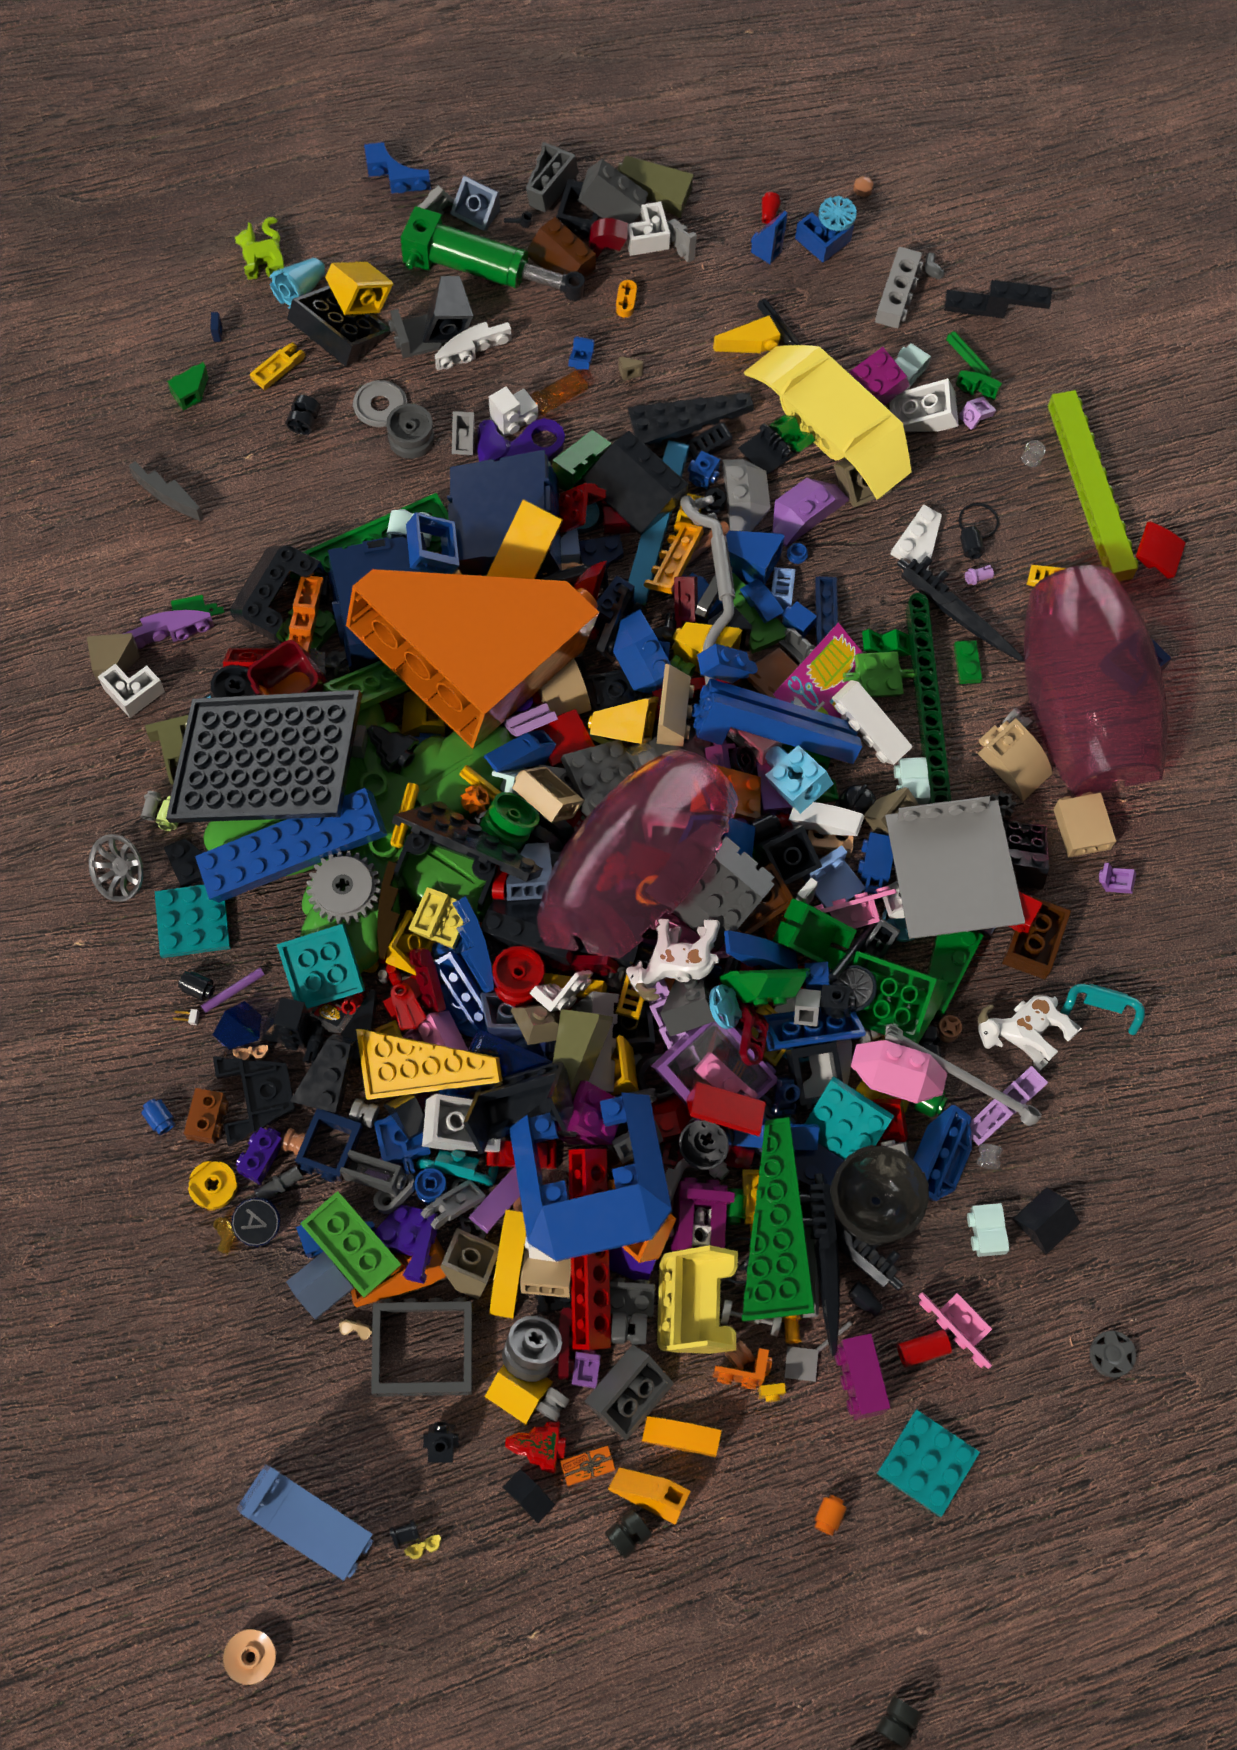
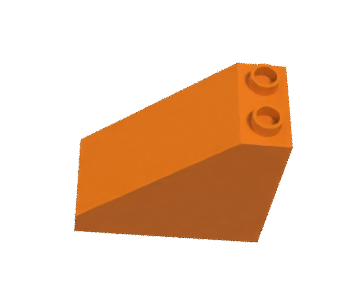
[346,569,599,749]

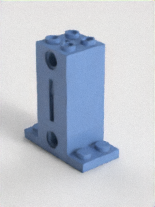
[236,1464,373,1580]

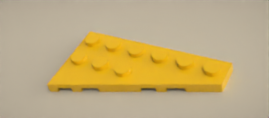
[356,1029,502,1100]

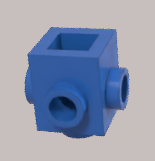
[688,451,720,489]

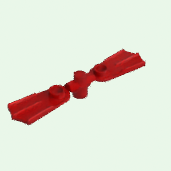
[378,955,427,1030]

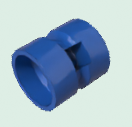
[414,1168,448,1205]

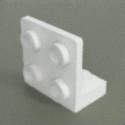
[530,970,594,1012]

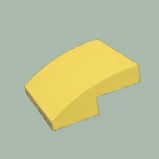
[409,887,473,950]

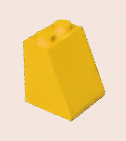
[325,262,393,315]
[672,622,742,674]
[588,696,659,744]

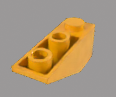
[608,1467,691,1525]

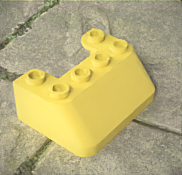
[657,1245,738,1354]

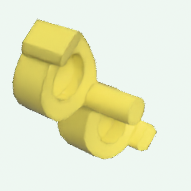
[404,1535,441,1559]

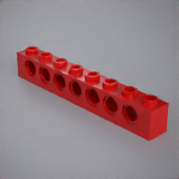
[569,1149,611,1350]

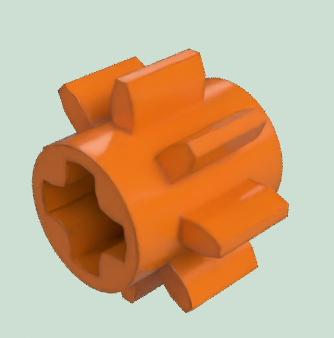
[461,785,490,814]

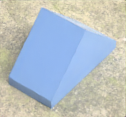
[561,528,580,564]

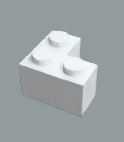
[626,202,670,256]
[489,387,538,437]
[98,664,165,718]

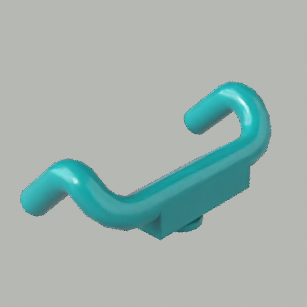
[1061,983,1145,1035]
[416,1148,500,1187]

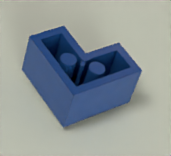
[795,212,854,263]

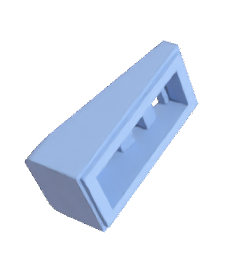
[771,567,796,610]

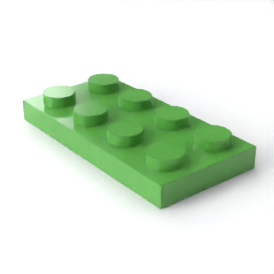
[323,660,410,711]
[300,1191,402,1298]

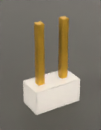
[173,1009,200,1025]

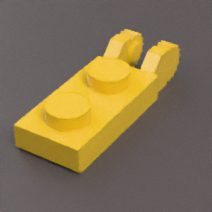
[250,342,306,391]

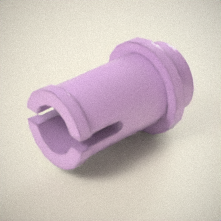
[965,565,994,585]

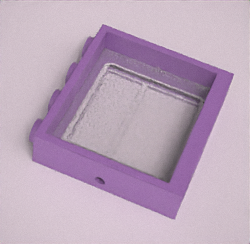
[651,1016,777,1135]

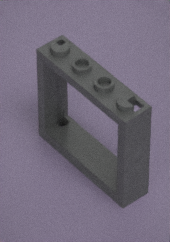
[371,1298,473,1397]

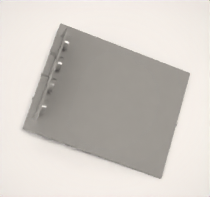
[885,796,1025,939]

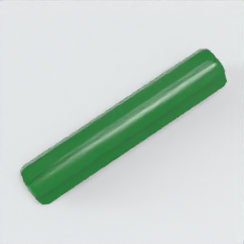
[946,331,992,376]

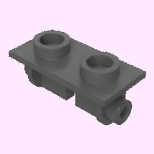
[778,628,815,663]

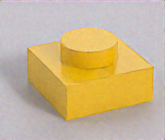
[758,1383,786,1402]

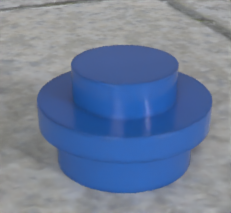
[787,543,808,564]

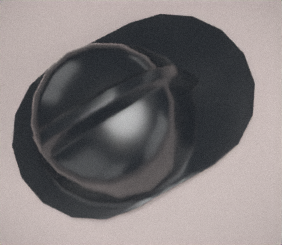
[834,784,876,826]

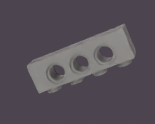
[875,247,923,329]

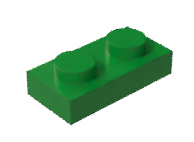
[953,640,982,684]

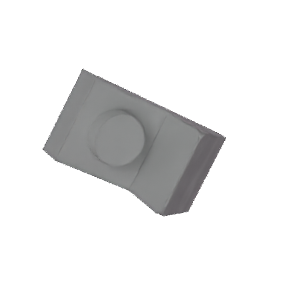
[452,411,475,455]

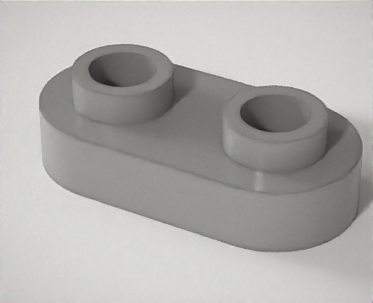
[374,1171,415,1214]

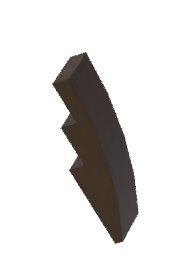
[377,861,400,960]

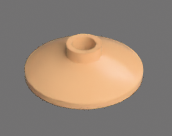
[223,1629,276,1685]

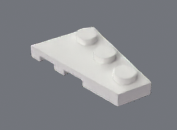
[891,505,942,570]

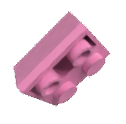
[403,1011,468,1051]

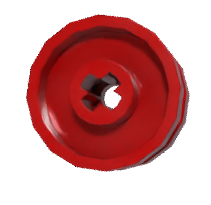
[493,946,544,1006]

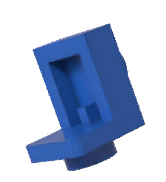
[568,336,594,370]

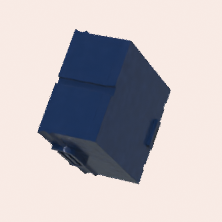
[447,450,562,576]
[328,533,429,672]

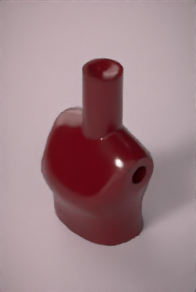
[724,1145,756,1170]

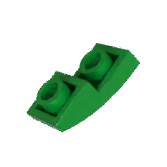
[956,371,1002,400]

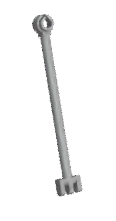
[885,1024,1042,1126]

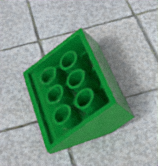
[852,951,948,1044]

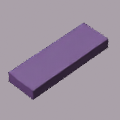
[469,1167,520,1233]

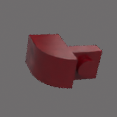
[588,218,628,258]

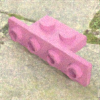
[814,886,897,929]
[918,1292,992,1369]

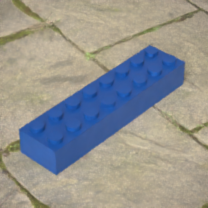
[195,788,388,903]

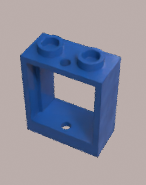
[406,512,459,574]

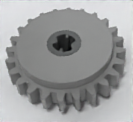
[306,851,382,925]

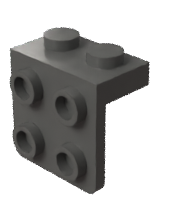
[388,309,441,358]

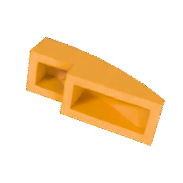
[642,1416,722,1457]

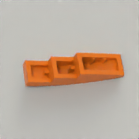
[288,576,323,653]

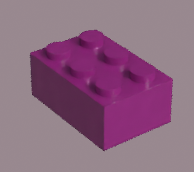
[848,347,910,405]
[835,1334,890,1420]

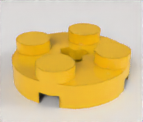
[188,1161,238,1211]

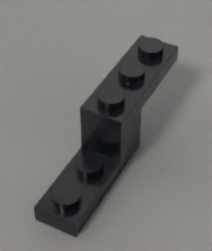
[944,280,1052,319]

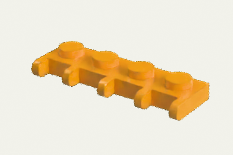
[644,521,704,594]

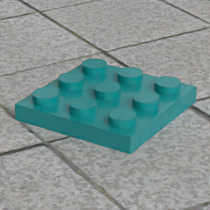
[155,885,231,958]
[276,923,366,1009]
[804,1076,894,1170]
[876,1409,980,1517]

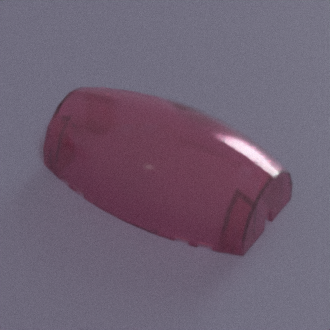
[1024,565,1168,796]
[537,749,739,958]

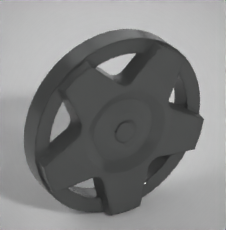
[1089,1331,1136,1378]

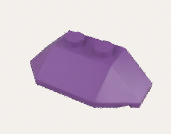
[772,478,849,547]

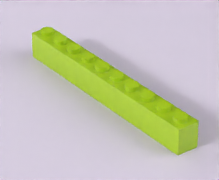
[1048,390,1139,583]

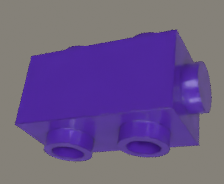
[236,1127,283,1185]

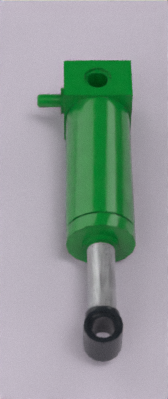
[400,206,585,301]

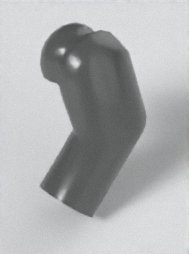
[924,252,944,280]

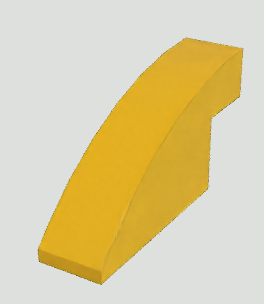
[489,1210,526,1319]

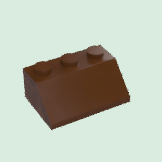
[526,217,596,277]

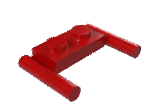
[487,1138,557,1169]

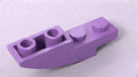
[123,610,214,649]

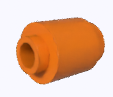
[814,1495,847,1536]

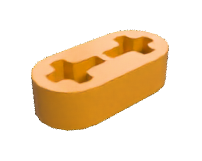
[616,280,637,318]

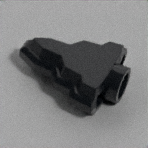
[367,725,420,773]

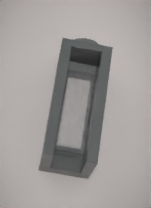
[340,1150,407,1197]

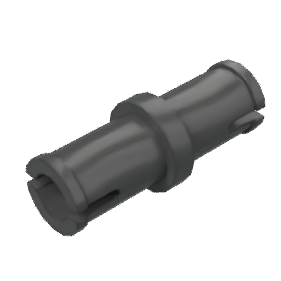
[254,1165,304,1201]

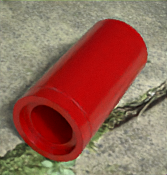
[897,1329,952,1368]

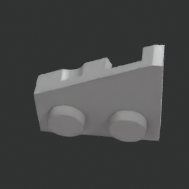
[417,185,455,215]
[667,219,697,263]

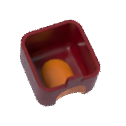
[247,640,327,695]

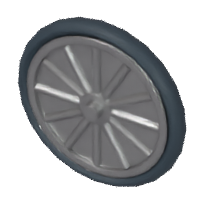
[830,965,877,1012]

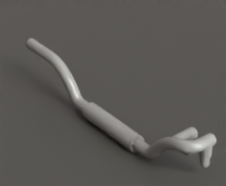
[680,495,735,685]

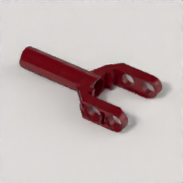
[705,961,769,1066]

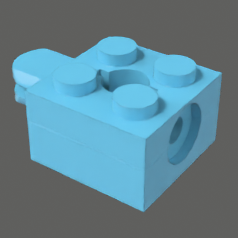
[765,745,834,814]

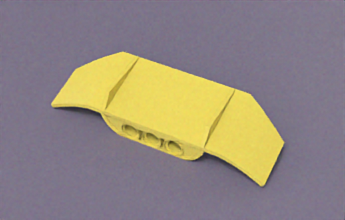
[744,345,912,499]

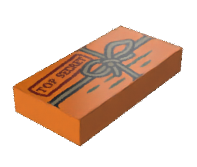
[560,1446,615,1486]

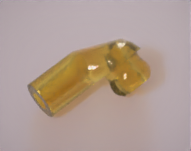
[213,1217,235,1255]

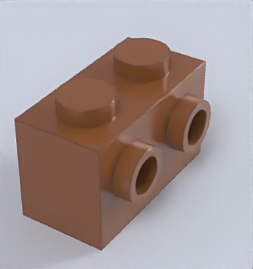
[183,1088,229,1144]

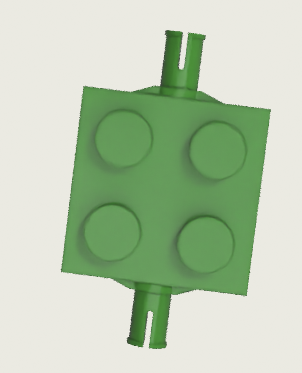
[843,652,914,698]

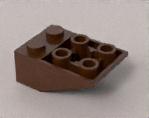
[731,648,798,699]

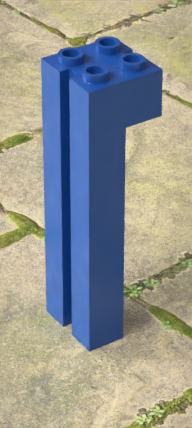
[691,678,862,764]

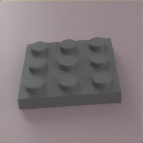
[561,740,648,818]

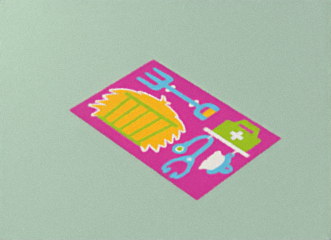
[773,623,863,718]

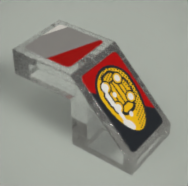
[307,1001,354,1033]

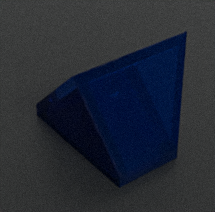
[213,1001,262,1050]

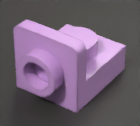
[959,397,996,429]

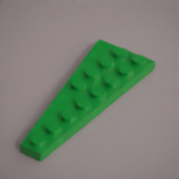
[289,493,448,582]
[742,1117,815,1322]

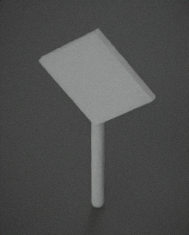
[784,1321,852,1382]

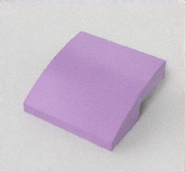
[503,703,558,736]

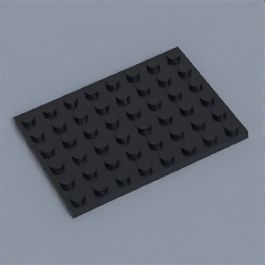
[166,690,362,823]

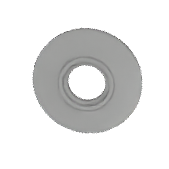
[353,380,407,427]

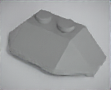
[722,459,771,532]

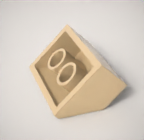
[657,664,694,747]

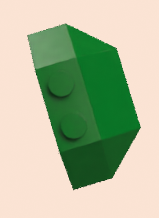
[720,968,811,1007]

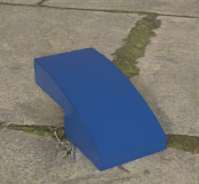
[740,579,784,624]

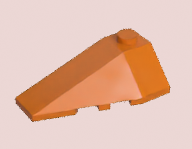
[351,1237,446,1308]

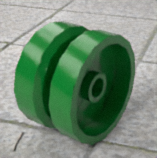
[480,792,540,850]

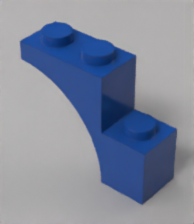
[364,142,431,194]

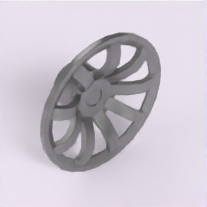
[89,834,143,902]

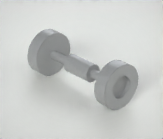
[720,1299,782,1337]

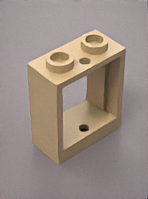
[512,766,584,823]

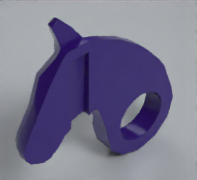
[478,418,565,462]

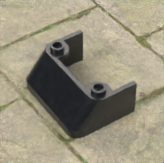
[394,831,499,912]
[463,1062,574,1154]

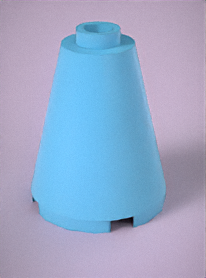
[270,258,325,309]

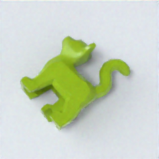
[235,217,284,280]

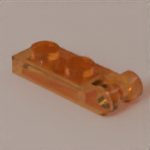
[530,370,588,415]

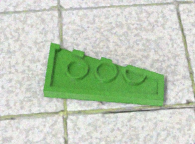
[732,572,787,654]

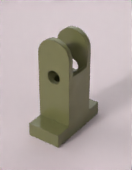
[145,715,189,785]

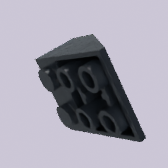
[1002,820,1049,890]

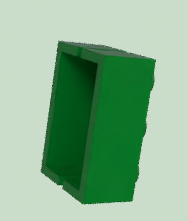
[773,898,857,970]

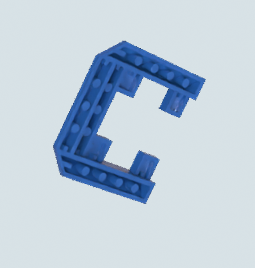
[509,1092,672,1262]

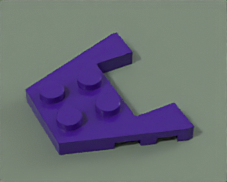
[374,1205,439,1284]

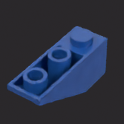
[484,730,556,772]

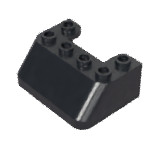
[230,545,327,644]

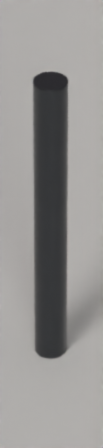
[828,924,875,982]

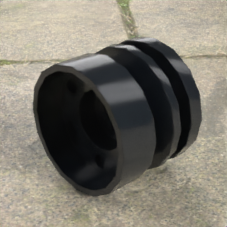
[679,1117,735,1170]

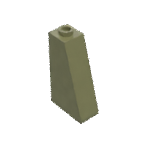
[617,156,694,218]
[553,1009,613,1099]

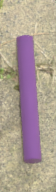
[201,967,265,1013]

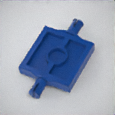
[374,1115,431,1175]

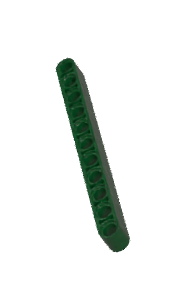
[906,593,952,804]

